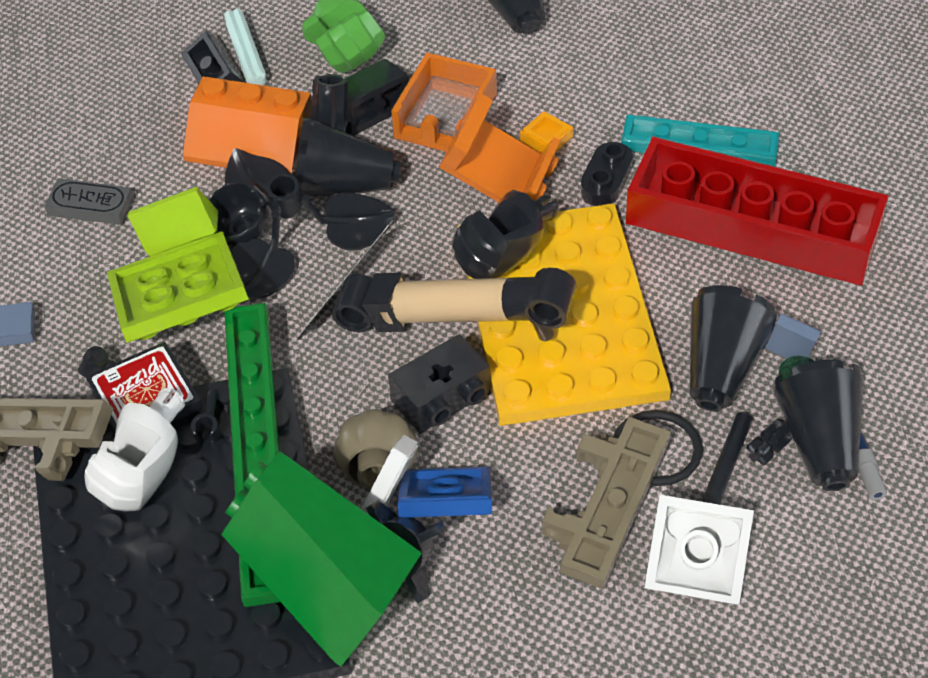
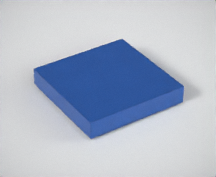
[398,467,492,517]

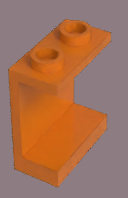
[439,93,560,202]

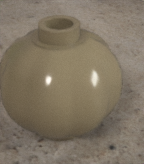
[334,409,418,489]

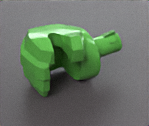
[302,0,386,74]

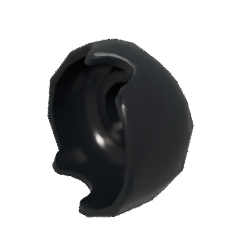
[209,181,269,246]

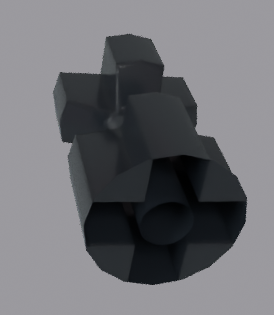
[746,421,792,466]

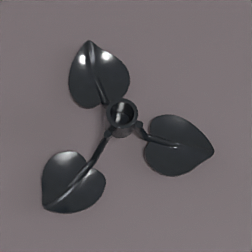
[225,148,395,299]

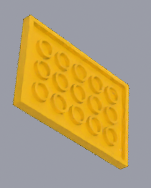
[457,203,671,426]

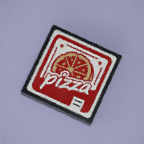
[85,342,203,433]

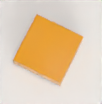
[520,111,574,153]

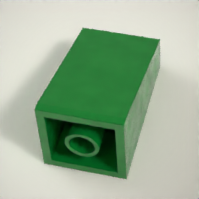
[221,451,422,666]

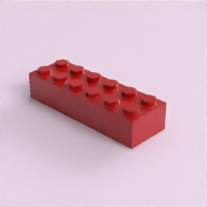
[625,136,889,286]

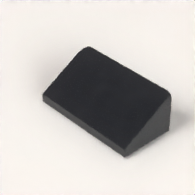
[181,30,247,84]

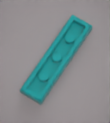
[621,114,780,167]

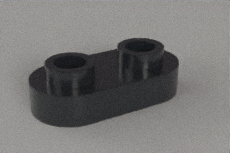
[581,142,633,206]

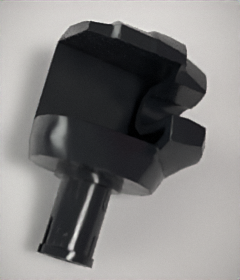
[452,190,558,279]

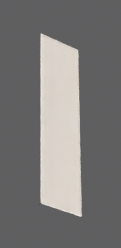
[295,221,392,341]

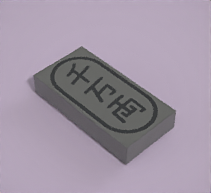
[45,178,134,225]

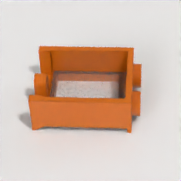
[391,52,497,152]

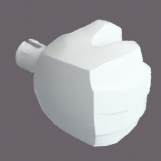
[85,388,185,511]

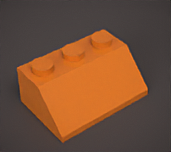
[183,76,312,176]

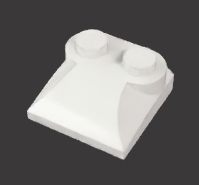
[644,495,754,605]

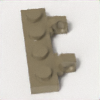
[0,398,114,481]
[542,417,671,590]

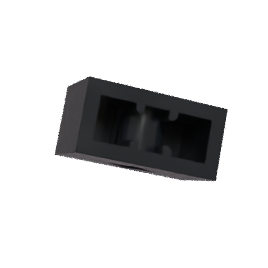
[388,334,491,434]

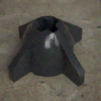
[365,500,446,604]

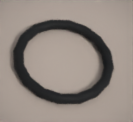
[613,410,703,486]

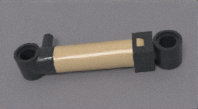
[331,267,577,341]

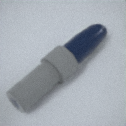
[858,432,887,500]

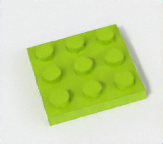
[107,231,249,343]

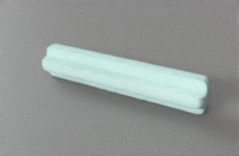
[224,8,267,86]

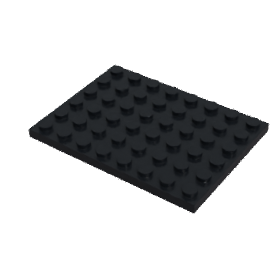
[33,368,352,678]

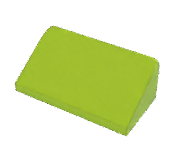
[128,186,218,256]

